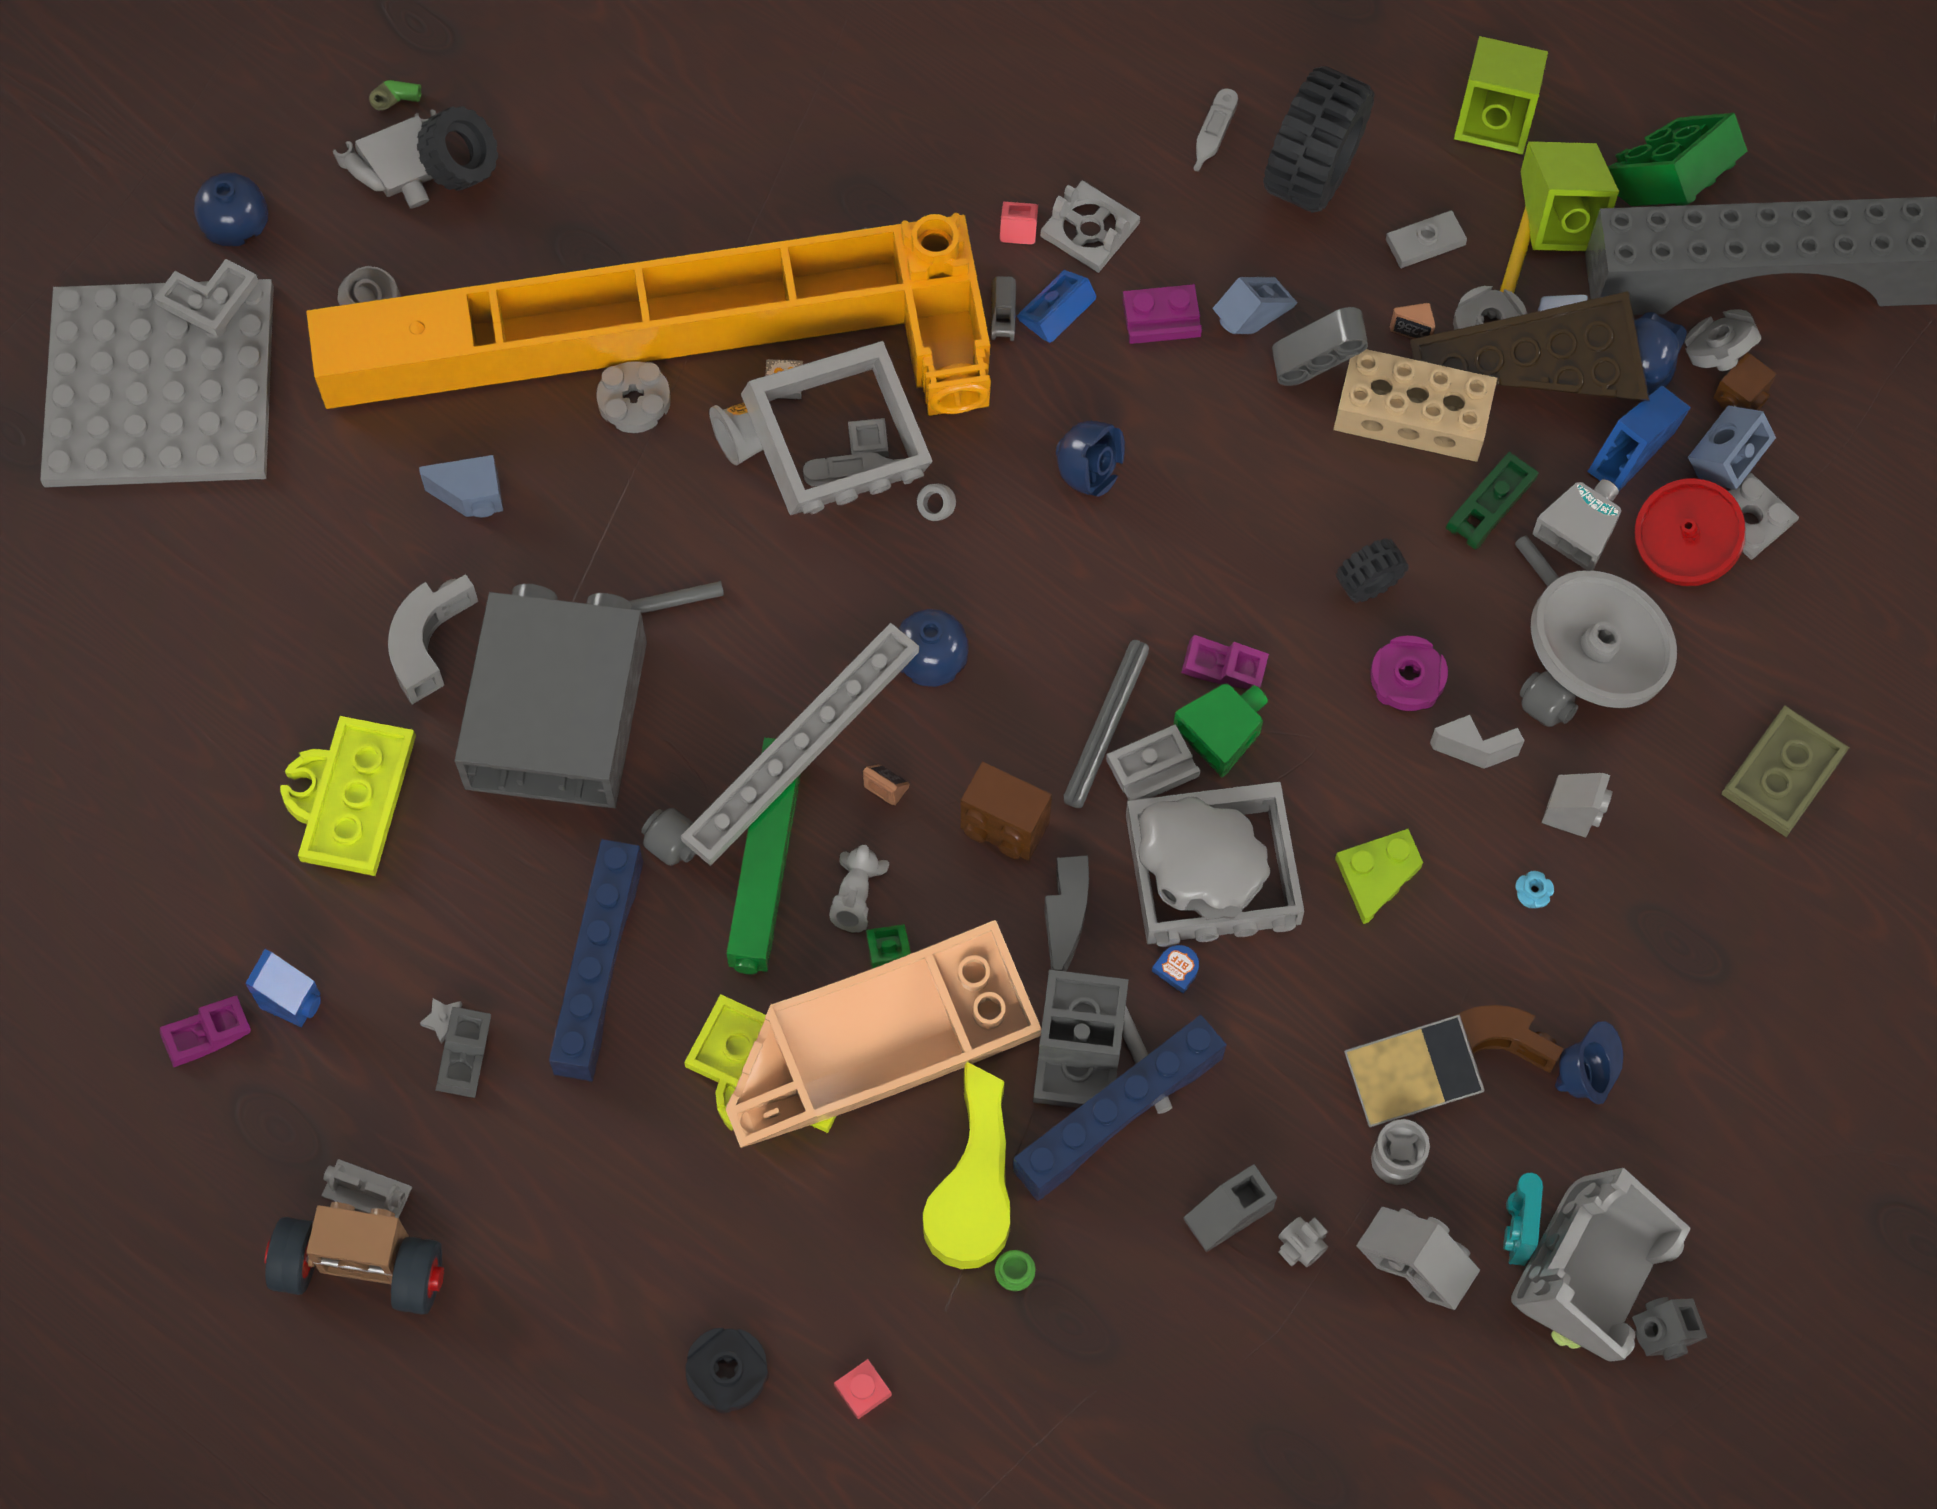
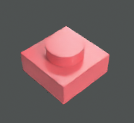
[834,1359,892,1419]

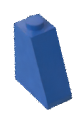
[1587,386,1691,491]

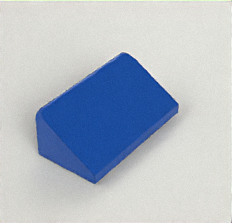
[1017,270,1096,343]

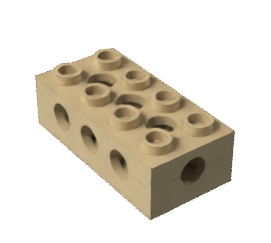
[1334,349,1497,462]

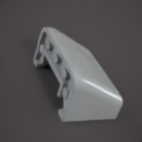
[1511,1168,1691,1362]

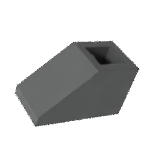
[1184,1164,1277,1252]

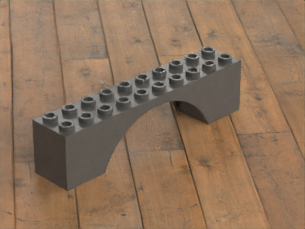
[1585,197,1937,315]

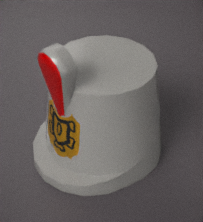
[709,398,777,466]

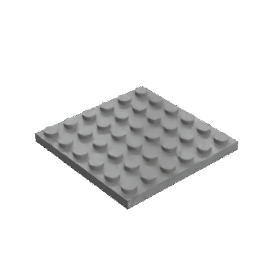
[40,279,274,487]

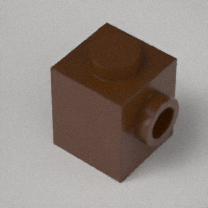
[1713,352,1777,411]

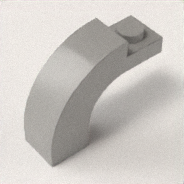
[388,574,478,704]

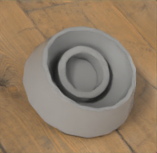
[338,266,401,306]

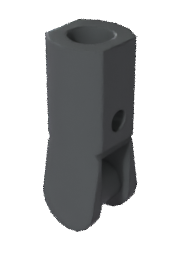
[991,276,1016,341]

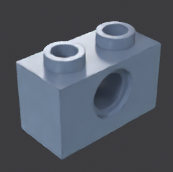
[1688,406,1776,490]

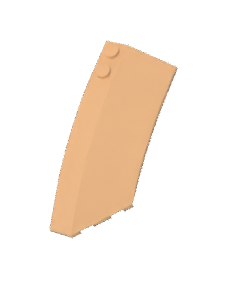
[726,920,1042,1148]

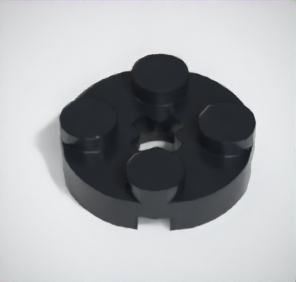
[686,1327,768,1413]

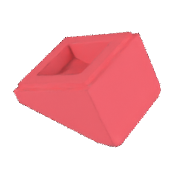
[1000,202,1038,244]

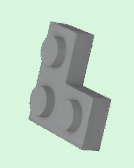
[154,259,259,337]

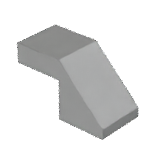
[1430,715,1524,769]

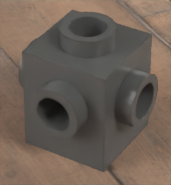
[1632,1297,1708,1360]

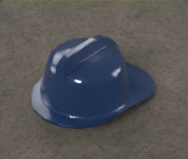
[1555,1021,1623,1104]

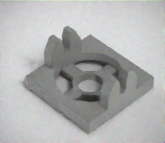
[1040,180,1140,273]

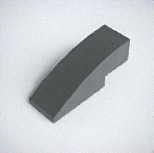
[1044,855,1089,971]

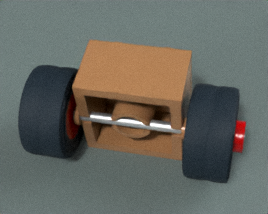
[265,1202,444,1314]

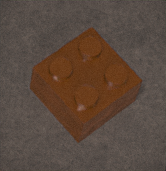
[960,761,1052,861]

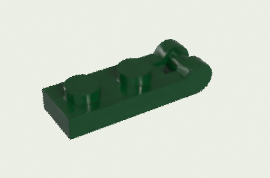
[1446,452,1539,550]

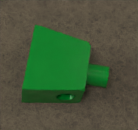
[1173,684,1268,777]

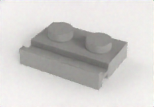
[1106,724,1200,801]

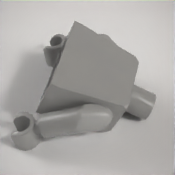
[333,110,436,209]

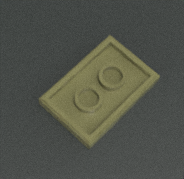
[1721,705,1850,837]

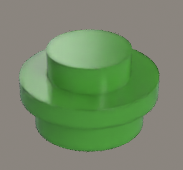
[995,1250,1035,1291]

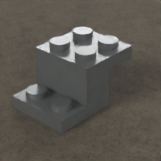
[1033,969,1129,1108]

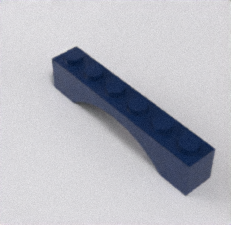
[549,839,643,1081]
[1013,1015,1226,1201]

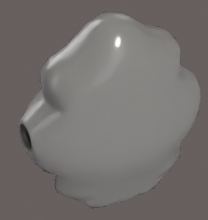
[1138,797,1270,920]

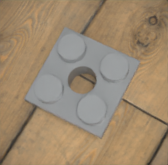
[1728,473,1799,560]

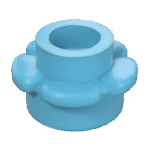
[1515,871,1554,908]

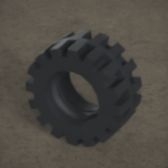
[1336,538,1409,603]

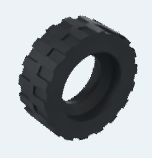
[417,106,498,191]

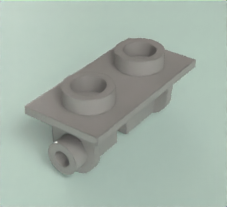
[321,1159,412,1218]

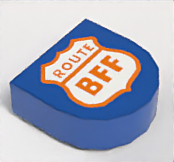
[1152,945,1199,994]

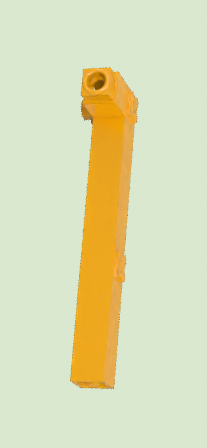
[306,213,991,416]

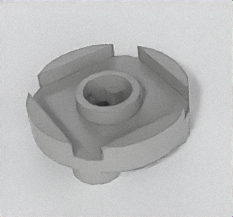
[1453,286,1527,330]
[1685,310,1761,371]
[596,361,671,433]

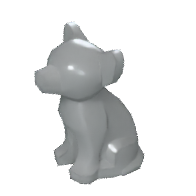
[829,845,889,932]

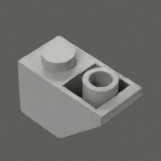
[1542,773,1613,838]

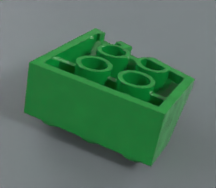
[1607,113,1747,206]

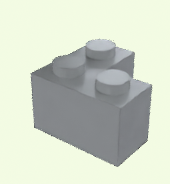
[1356,1207,1480,1310]

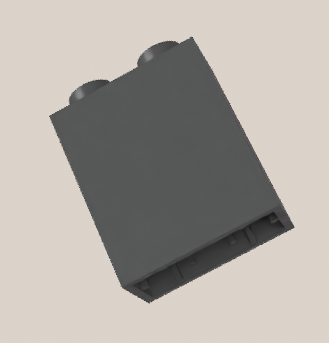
[455,584,647,809]

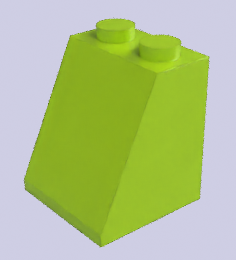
[1454,36,1548,155]
[1521,142,1619,251]

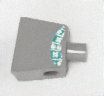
[1532,479,1622,571]

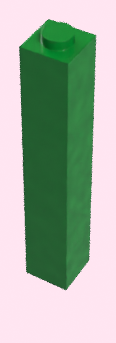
[727,737,801,974]

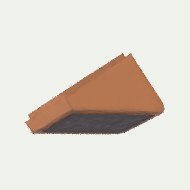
[1390,303,1435,339]
[863,764,910,805]

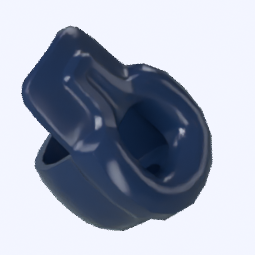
[1635,312,1687,395]

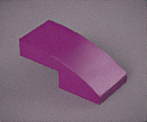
[1181,635,1269,689]
[160,995,251,1068]

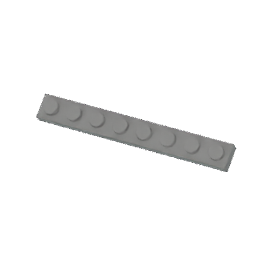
[681,623,919,866]

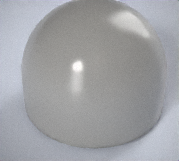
[917,483,956,521]

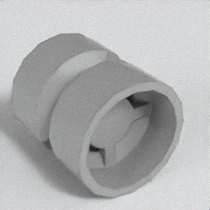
[1371,1119,1430,1185]

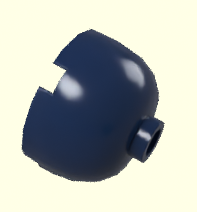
[194,173,268,246]
[1056,420,1125,497]
[898,609,969,687]

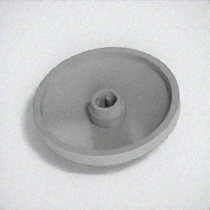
[1531,571,1677,708]

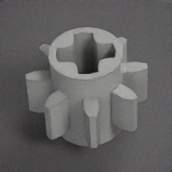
[1278,1216,1328,1267]

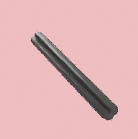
[1064,640,1149,808]

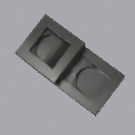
[435,1007,491,1098]

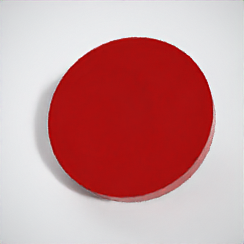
[1635,478,1746,586]

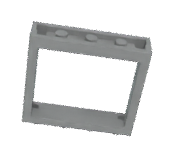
[741,341,933,515]
[1126,782,1305,947]

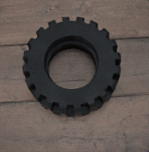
[1263,66,1375,212]

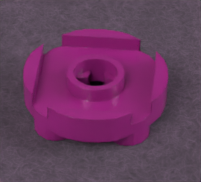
[1370,636,1448,711]

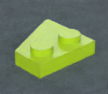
[1335,829,1423,924]

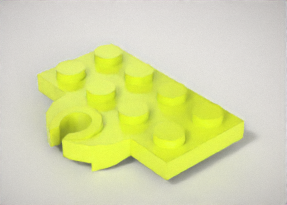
[280,716,416,876]
[684,994,836,1133]

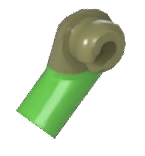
[369,80,421,111]

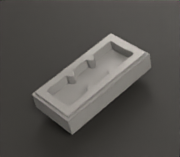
[1386,210,1467,268]

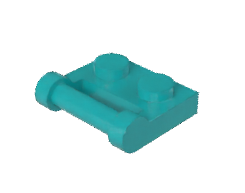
[1503,1173,1543,1266]

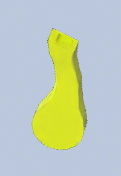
[923,1062,1010,1269]

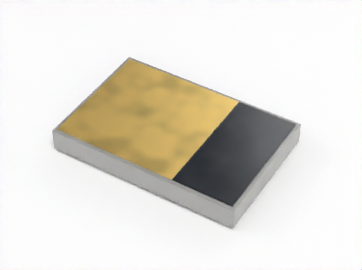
[1344,1014,1485,1127]

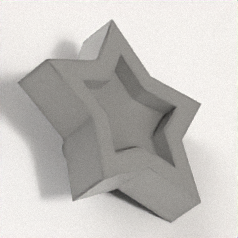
[420,998,462,1044]

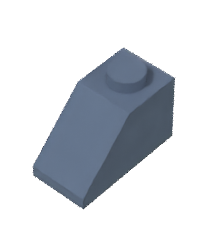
[1212,277,1297,334]
[419,455,503,518]

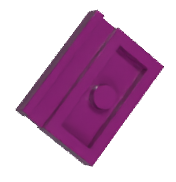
[1122,284,1202,344]

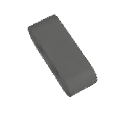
[1272,307,1368,386]

